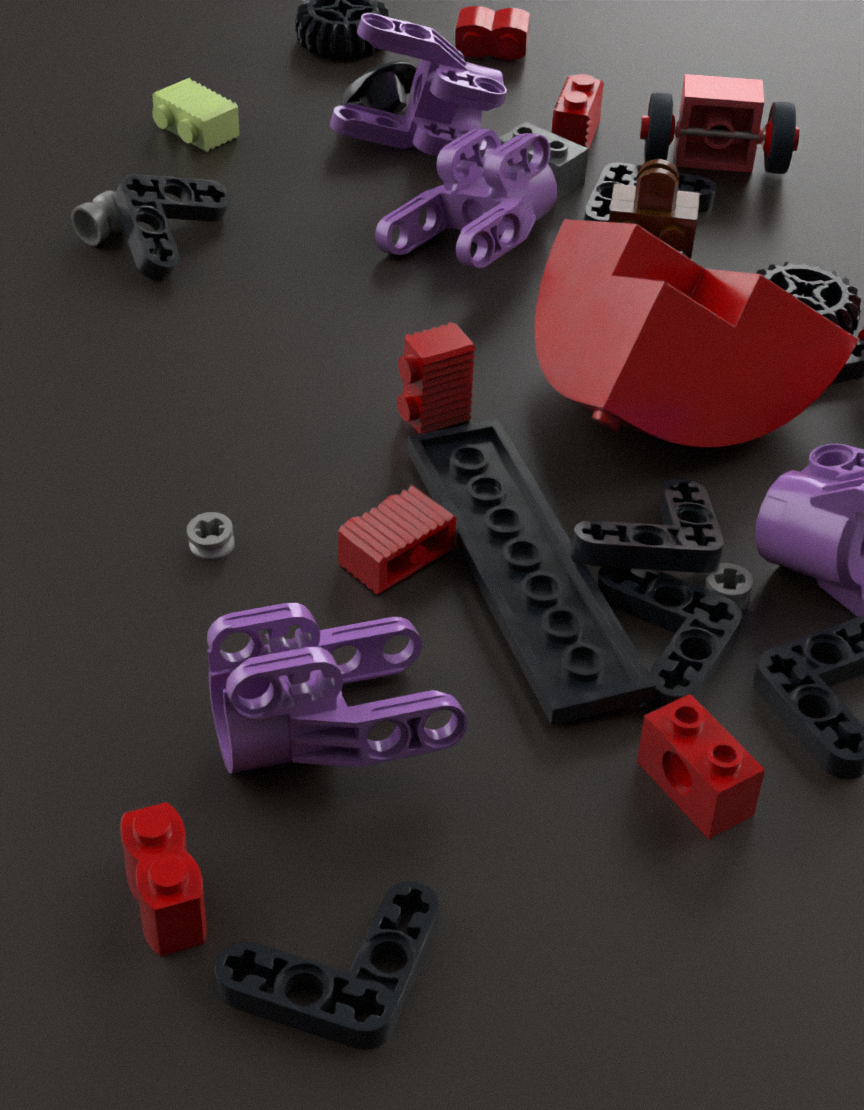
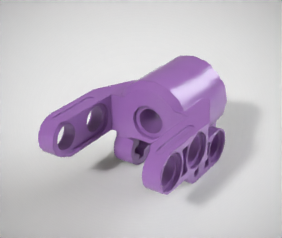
[329,13,507,161]
[375,128,557,269]
[755,443,864,617]
[207,603,468,774]

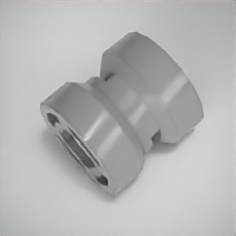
[71,190,124,246]

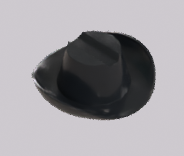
[342,61,417,114]

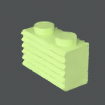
[152,77,239,153]

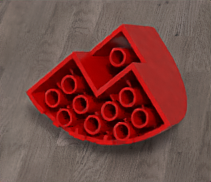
[535,219,859,447]

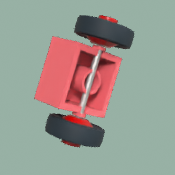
[640,74,800,174]

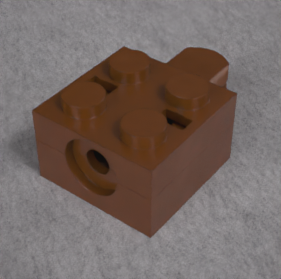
[609,159,700,259]

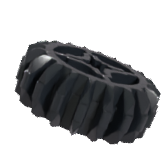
[295,0,389,60]
[756,262,862,335]

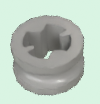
[187,512,235,560]
[704,563,753,611]

